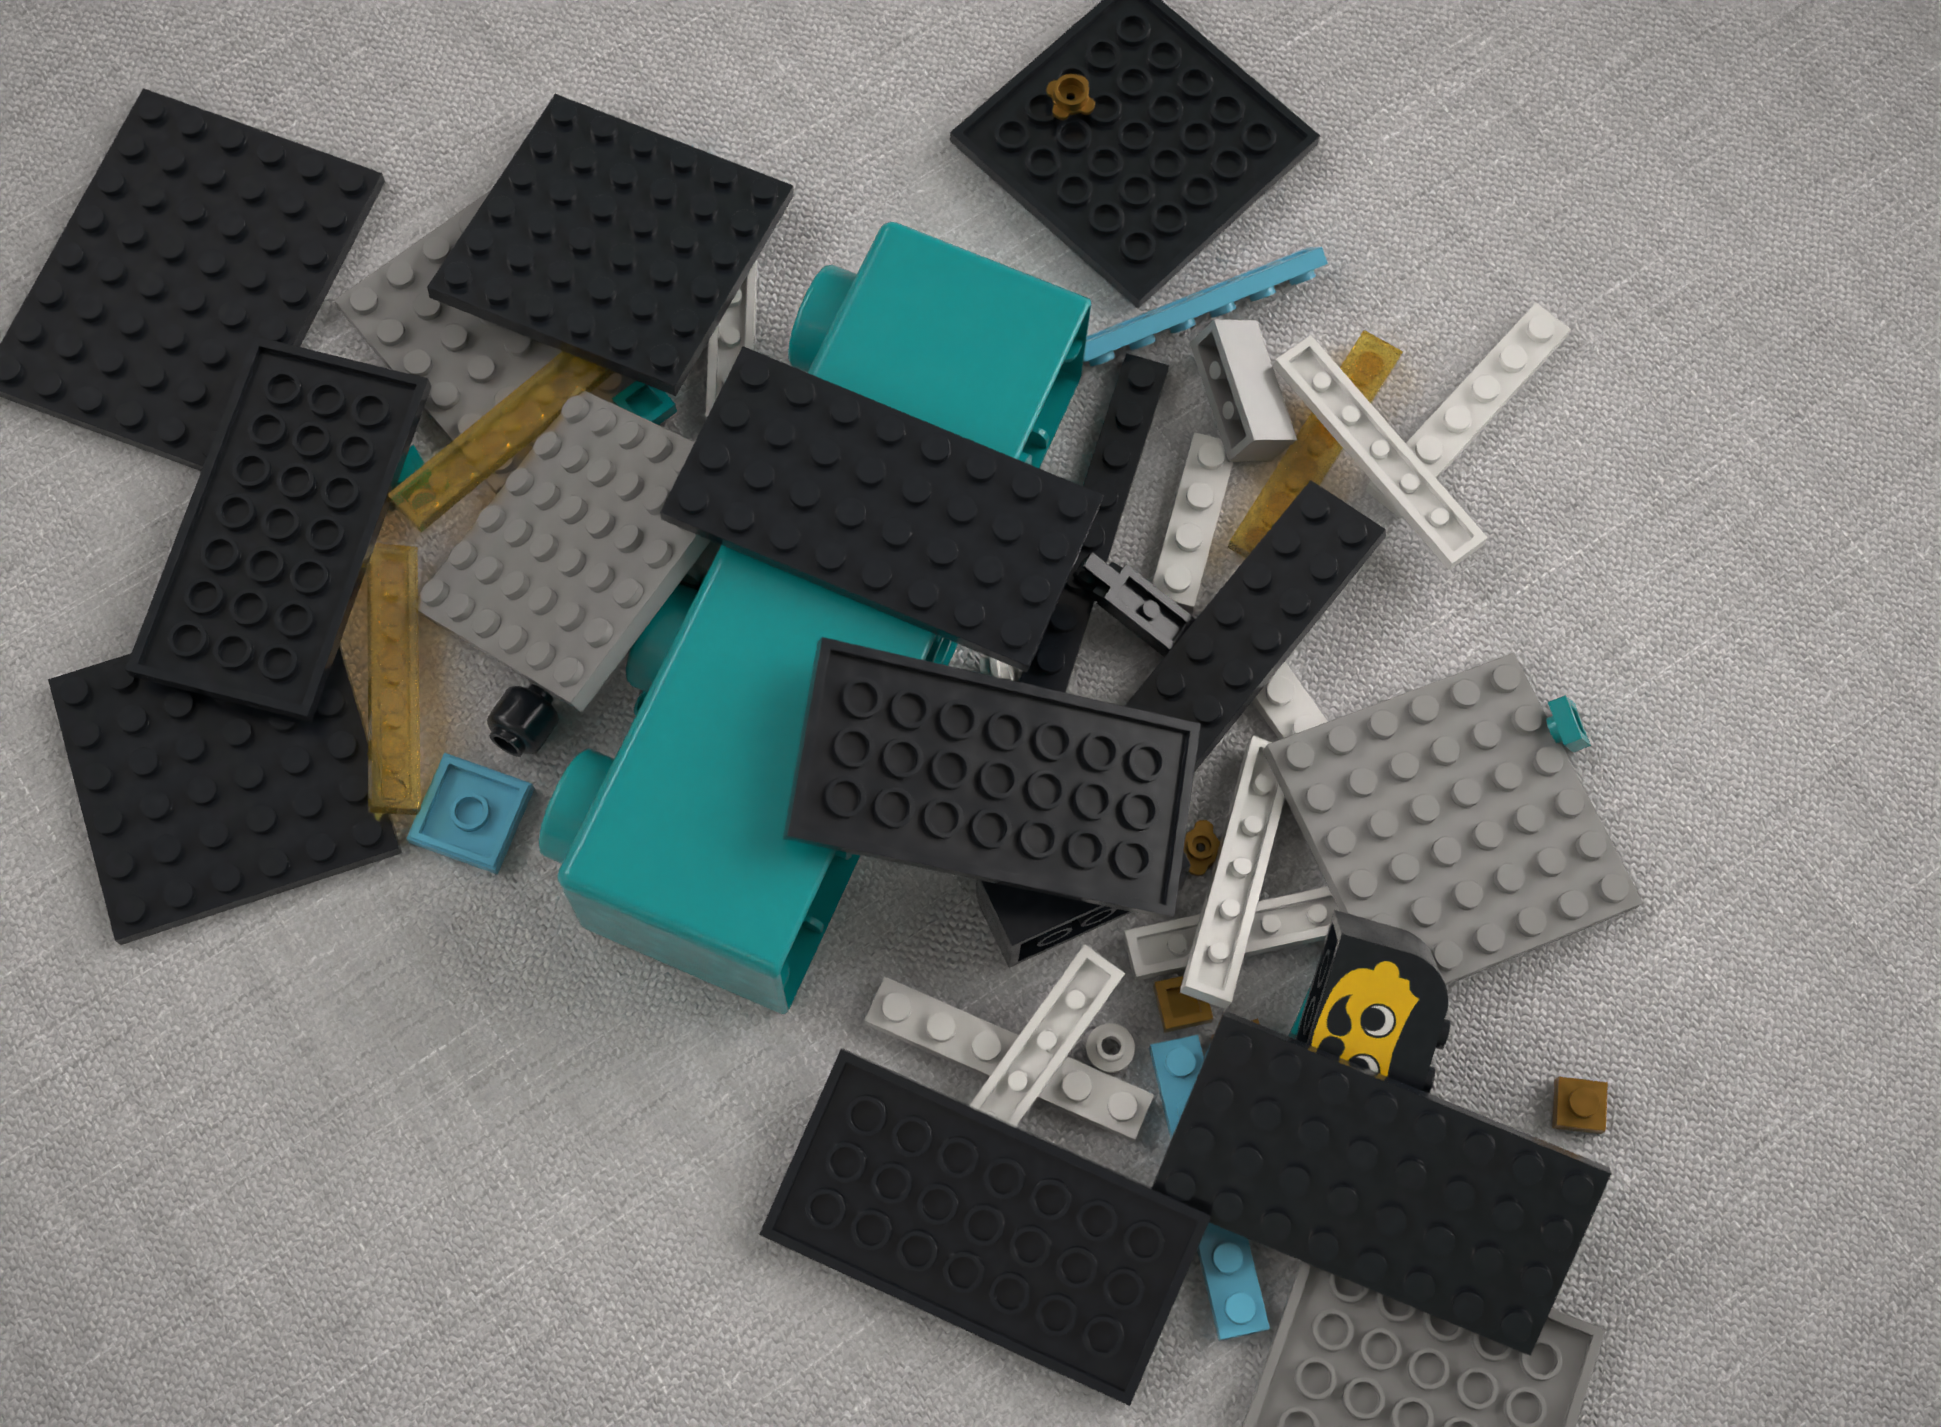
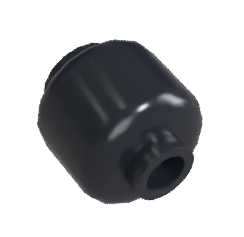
[487,684,559,757]

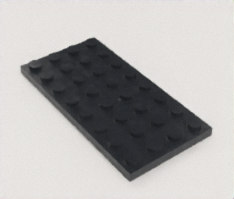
[125,336,432,722]
[660,346,1104,672]
[783,637,1201,919]
[1152,1010,1612,1356]
[759,1048,1211,1406]

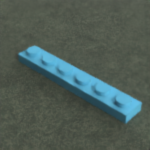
[1084,247,1328,366]
[1149,1035,1270,1341]

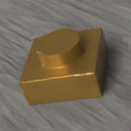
[1153,976,1214,1033]
[1552,1076,1608,1134]

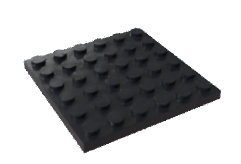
[950,0,1320,309]
[427,94,794,396]
[48,643,402,945]

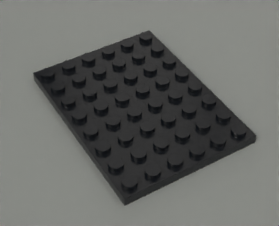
[0,88,385,471]

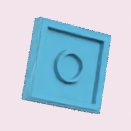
[406,753,535,875]

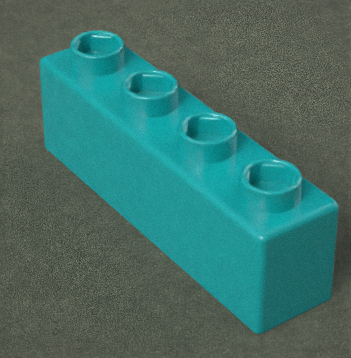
[539,221,1092,1014]

